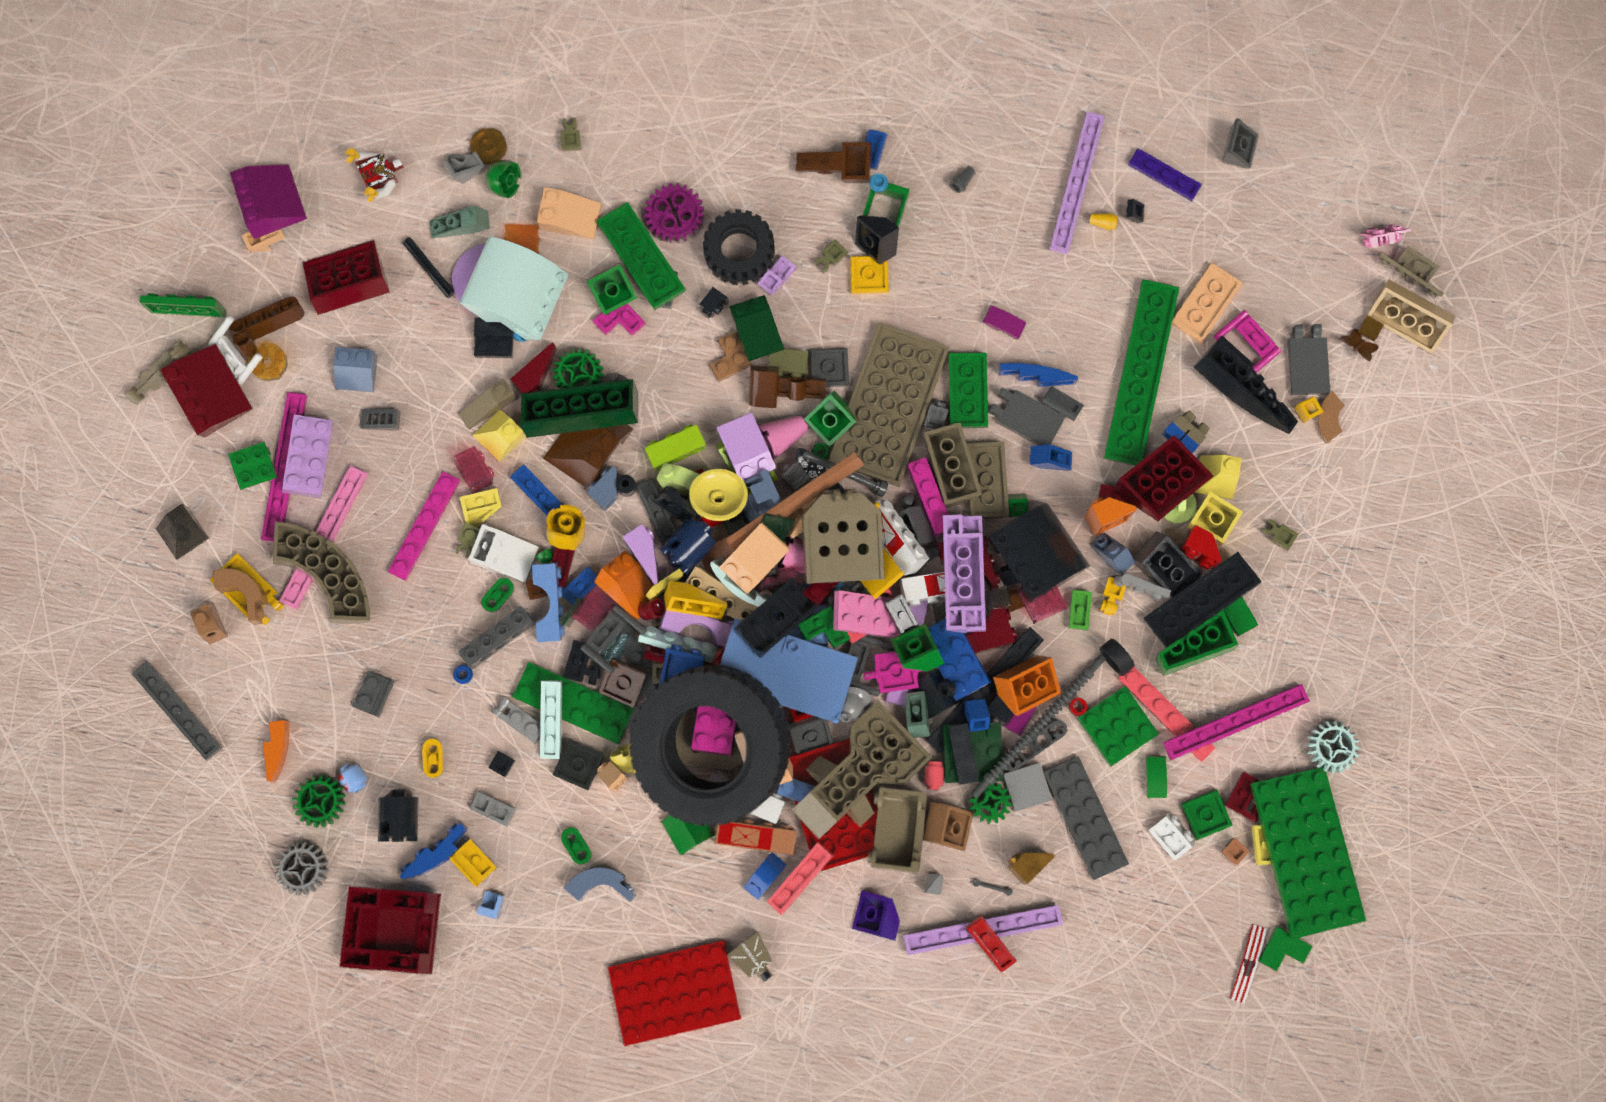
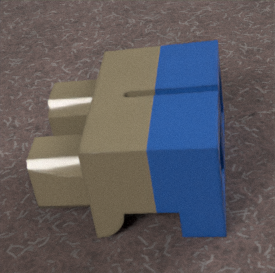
[1162,410,1210,454]

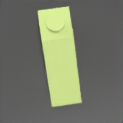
[656,463,700,496]

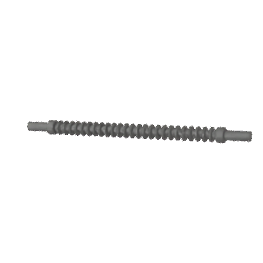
[971,655,1106,798]

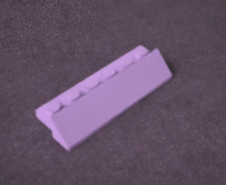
[943,515,986,633]

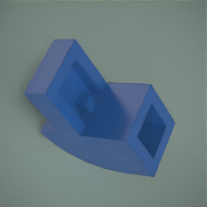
[743,852,787,900]

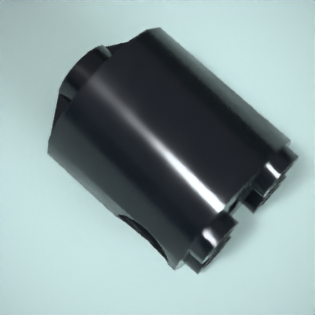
[378,789,419,842]

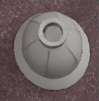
[840,686,872,723]

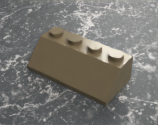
[922,423,982,508]

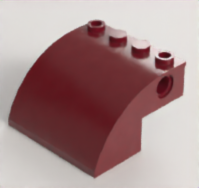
[339,886,441,974]

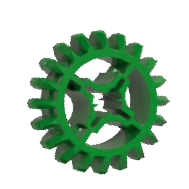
[552,348,604,389]
[292,775,346,828]

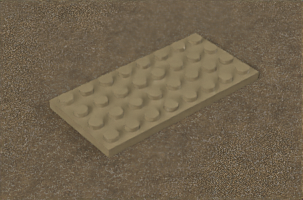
[828,322,950,487]

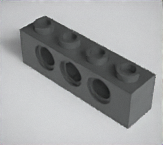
[458,606,535,670]

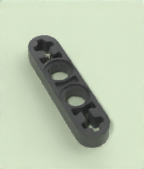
[1006,720,1067,772]

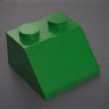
[586,263,637,315]

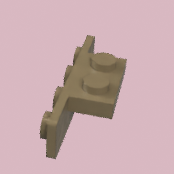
[1379,246,1444,297]

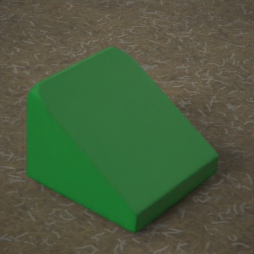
[1008,493,1028,517]

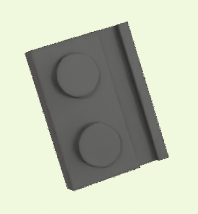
[352,671,395,718]

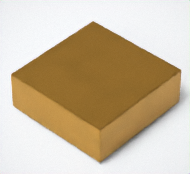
[1358,315,1384,341]

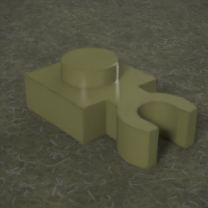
[561,118,581,151]
[815,239,848,273]
[1261,519,1298,551]
[456,521,480,558]

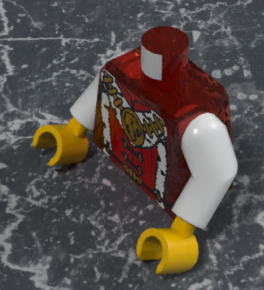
[344,148,404,202]

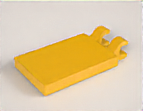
[210,553,284,625]

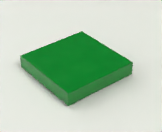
[1180,789,1233,841]

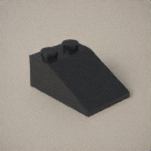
[1133,531,1202,598]

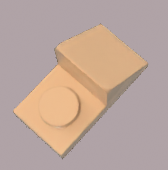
[242,229,285,252]

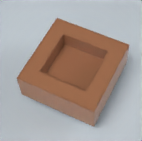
[1221,838,1250,866]

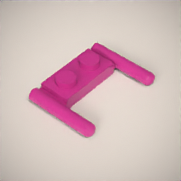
[1213,310,1282,373]

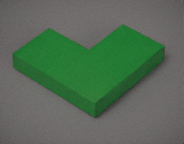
[798,605,851,649]
[1259,927,1313,972]

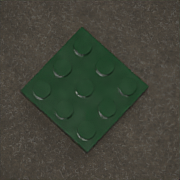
[942,722,1003,783]

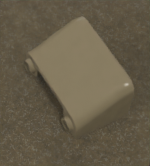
[868,787,927,874]

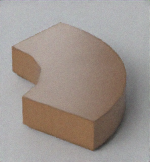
[1318,391,1345,444]

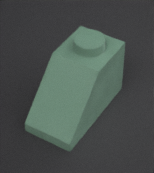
[905,691,930,738]

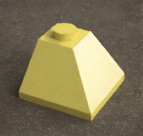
[473,410,526,462]
[1194,455,1242,499]

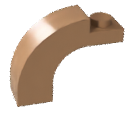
[213,569,268,625]

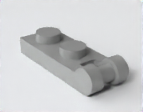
[1114,574,1171,601]
[491,696,541,743]

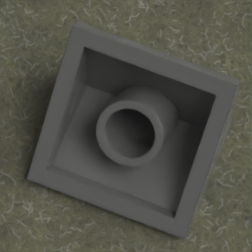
[1222,118,1258,169]

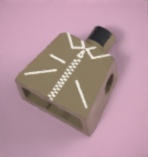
[727,932,773,983]

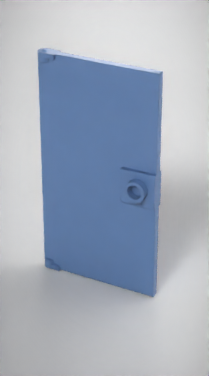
[720,618,858,724]

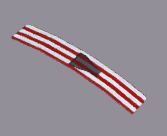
[1230,924,1267,1004]

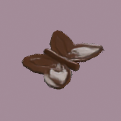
[1339,329,1379,362]

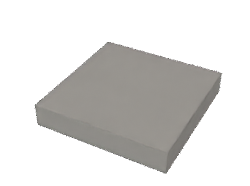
[1003,763,1052,812]

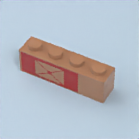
[715,820,797,855]

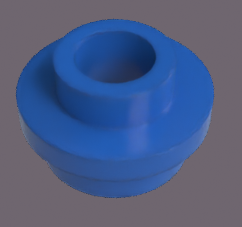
[453,665,473,684]

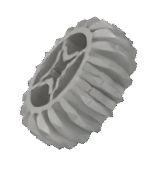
[275,842,329,896]

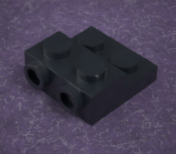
[474,317,514,358]
[653,485,697,523]

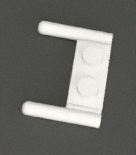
[208,316,262,384]

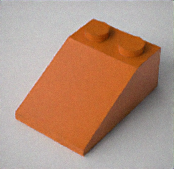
[594,550,657,620]

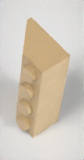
[1366,279,1455,354]

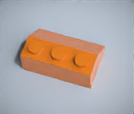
[1084,497,1137,537]
[993,655,1061,716]

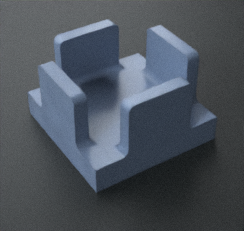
[745,469,781,517]

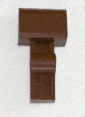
[796,142,871,183]
[749,365,826,408]

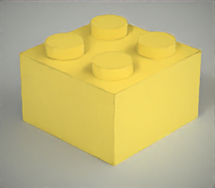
[1186,492,1243,548]

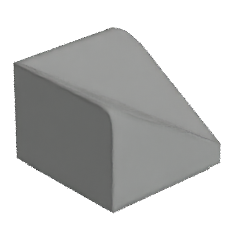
[924,873,943,895]

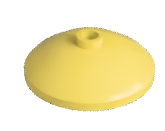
[689,469,748,521]

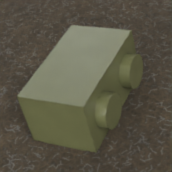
[768,349,808,378]

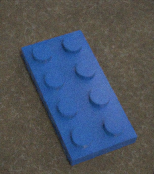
[928,618,991,701]

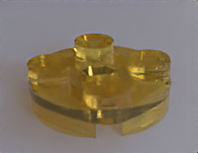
[248,343,288,381]

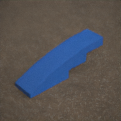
[998,363,1078,387]

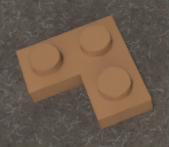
[710,331,752,382]

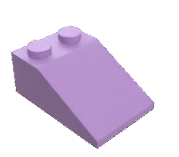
[716,412,776,482]
[623,524,660,585]

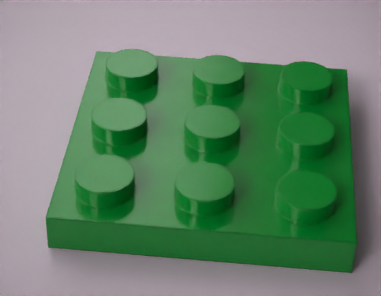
[1077,686,1159,767]

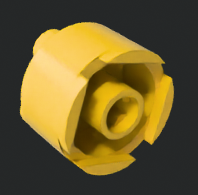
[546,505,585,550]

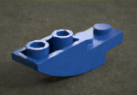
[399,823,468,879]

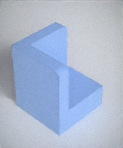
[476,891,505,919]

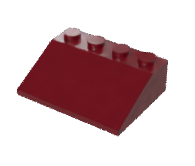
[302,240,390,315]
[160,344,253,438]
[1115,435,1214,522]

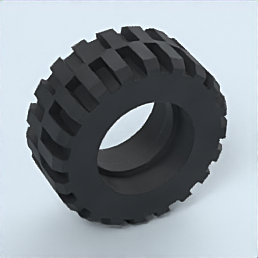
[703,209,775,285]

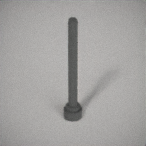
[803,451,888,497]

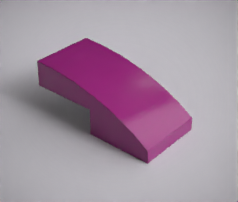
[982,305,1027,340]

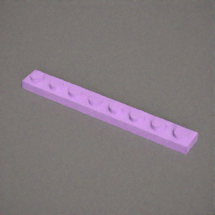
[1049,111,1105,255]
[903,905,1063,955]

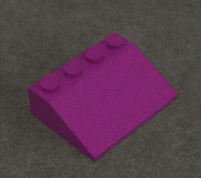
[230,164,307,239]

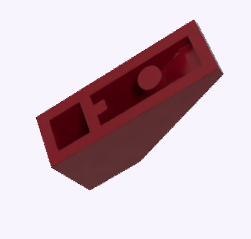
[510,342,557,394]

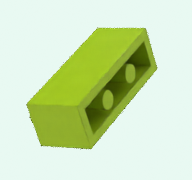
[645,424,707,472]

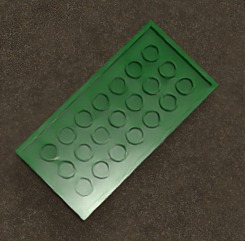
[1250,767,1367,939]

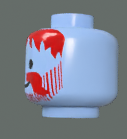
[338,763,368,794]

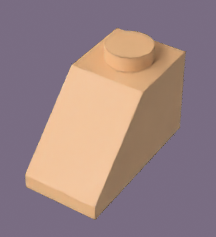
[597,761,629,792]

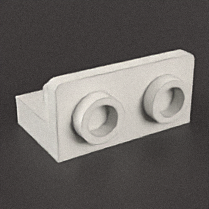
[1149,812,1195,861]

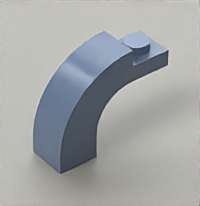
[564,868,636,902]

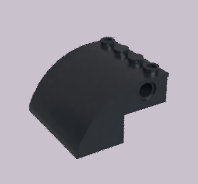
[988,503,1090,604]

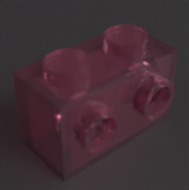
[454,446,494,494]
[573,586,616,633]

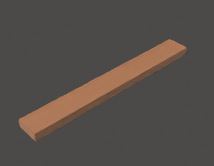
[726,452,864,550]

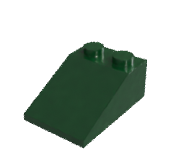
[729,295,784,362]

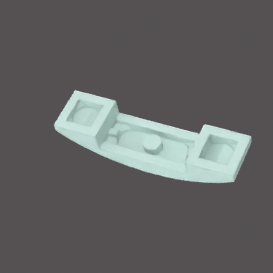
[710,557,773,607]

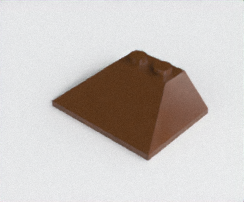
[543,425,633,489]

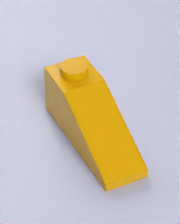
[664,581,728,619]

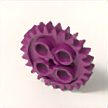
[644,183,704,243]

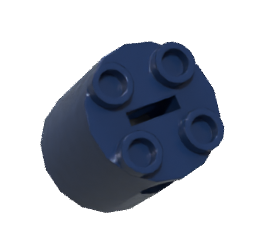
[659,518,716,575]

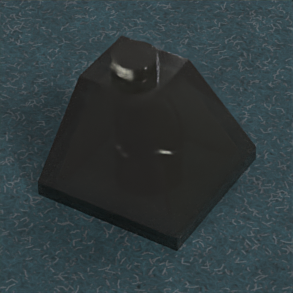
[156,503,209,560]

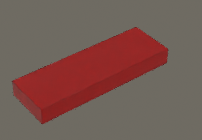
[965,915,1017,973]

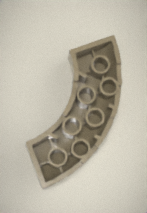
[273,522,370,624]

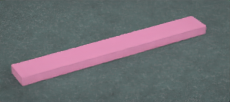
[279,465,368,610]

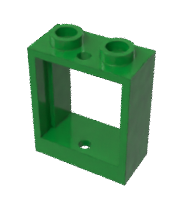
[863,183,910,227]

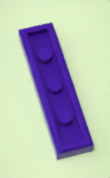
[1128,148,1202,201]

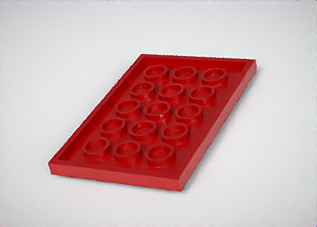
[789,739,878,872]
[608,940,741,1047]

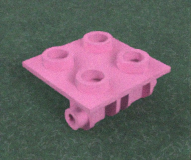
[1360,224,1410,248]

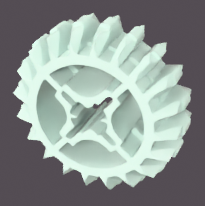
[1306,720,1361,773]

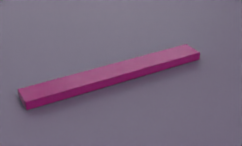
[261,392,308,542]
[1162,684,1310,761]

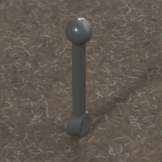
[972,879,1013,896]

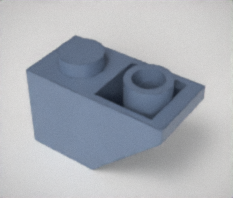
[587,466,618,512]
[1091,533,1135,575]

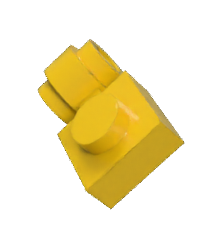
[1100,577,1126,616]

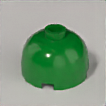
[486,160,521,198]

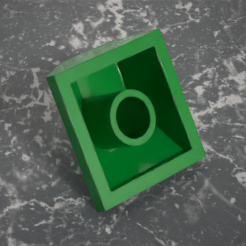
[804,390,857,447]
[890,623,944,672]

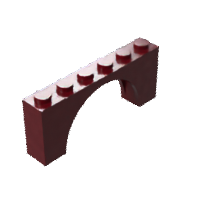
[936,536,1017,654]

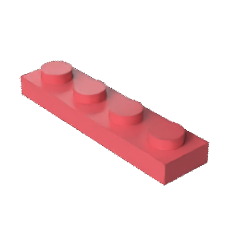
[767,842,834,915]

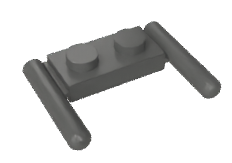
[581,605,647,674]
[848,635,894,696]

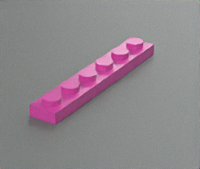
[388,471,460,581]

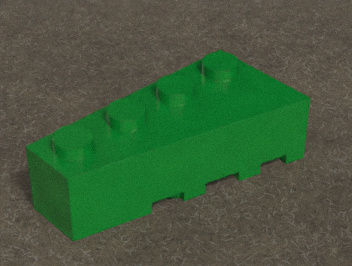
[1156,610,1239,676]

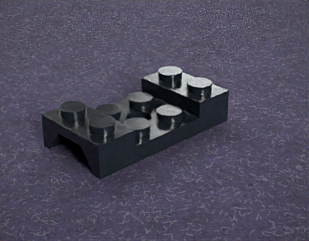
[734,577,819,659]

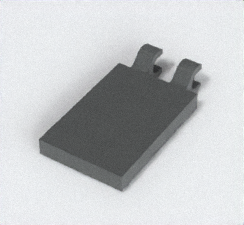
[1287,324,1331,395]
[988,387,1066,445]

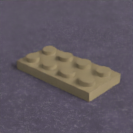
[967,441,1009,519]

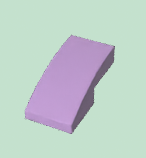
[757,256,797,295]

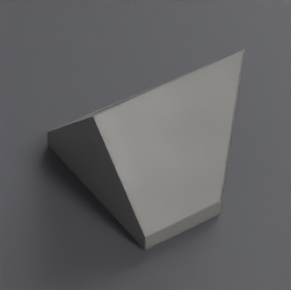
[443,152,485,184]

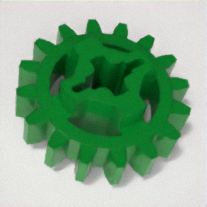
[969,783,1012,824]

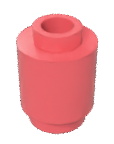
[924,761,944,790]

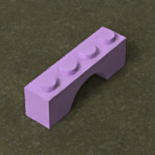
[659,606,733,649]

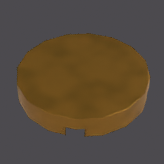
[470,128,507,165]

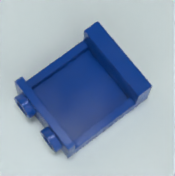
[659,644,706,684]

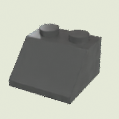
[898,505,936,547]

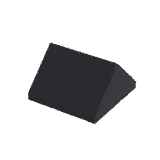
[912,669,962,719]

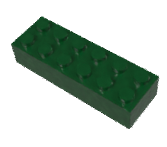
[520,379,638,438]

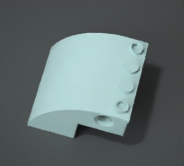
[460,237,568,340]

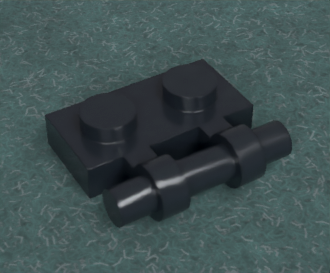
[563,640,606,686]

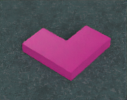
[592,304,646,336]

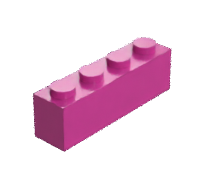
[907,457,948,538]

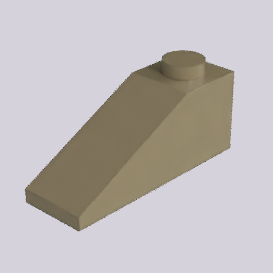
[459,378,517,430]

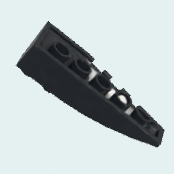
[1194,335,1299,434]

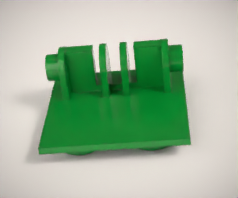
[228,442,277,490]

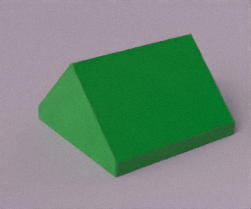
[661,816,715,855]

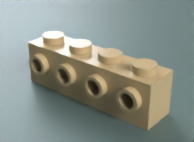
[685,565,758,621]

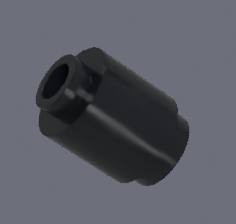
[616,475,637,497]

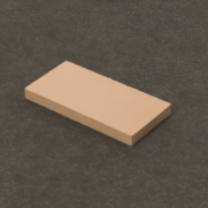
[1172,262,1243,344]

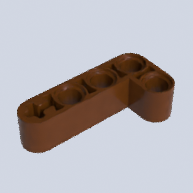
[229,296,305,357]

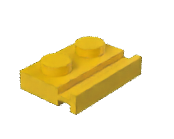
[449,839,498,888]

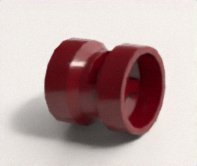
[638,598,665,621]

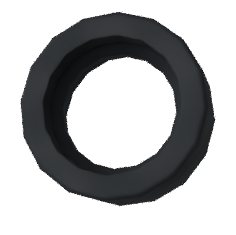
[1099,638,1135,676]

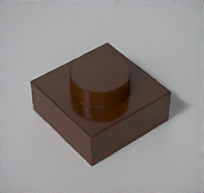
[526,580,549,601]
[1004,588,1028,612]

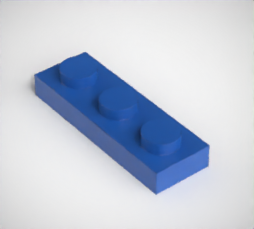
[510,464,563,516]

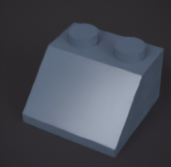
[333,347,378,392]

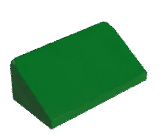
[1224,597,1258,637]

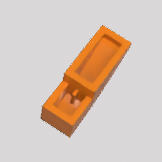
[263,720,290,783]

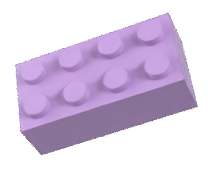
[282,414,333,499]

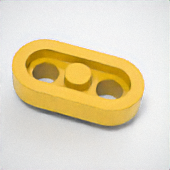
[422,739,444,778]

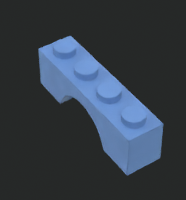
[532,563,565,642]

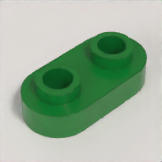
[481,578,514,613]
[561,828,592,864]

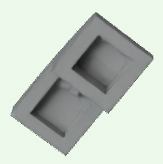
[470,791,516,827]

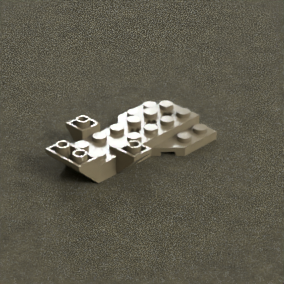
[792,700,932,839]

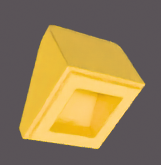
[1295,396,1324,423]

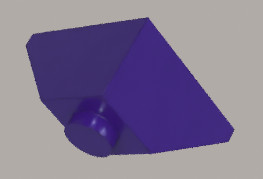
[852,890,900,941]

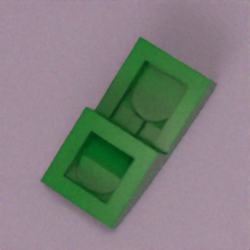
[1145,756,1167,798]

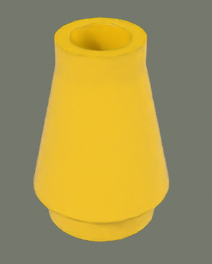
[1090,213,1118,231]

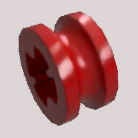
[1069,698,1087,716]

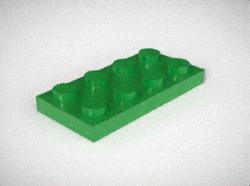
[139,293,227,318]
[948,353,988,428]

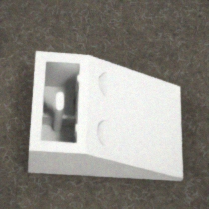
[468,524,539,583]

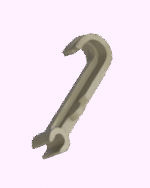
[125,340,192,405]

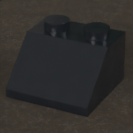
[855,215,899,265]

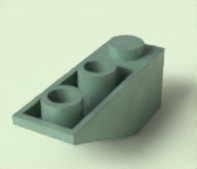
[429,205,490,239]

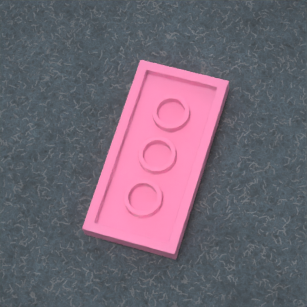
[833,590,901,638]

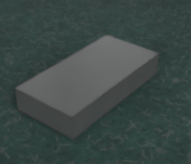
[1042,386,1084,421]

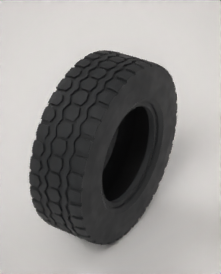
[630,665,791,826]

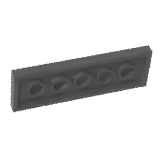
[1043,756,1129,880]

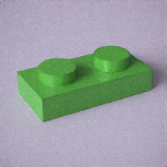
[1068,590,1092,631]

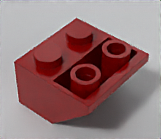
[1180,525,1222,570]

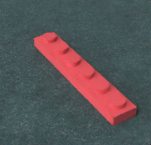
[1118,667,1215,762]

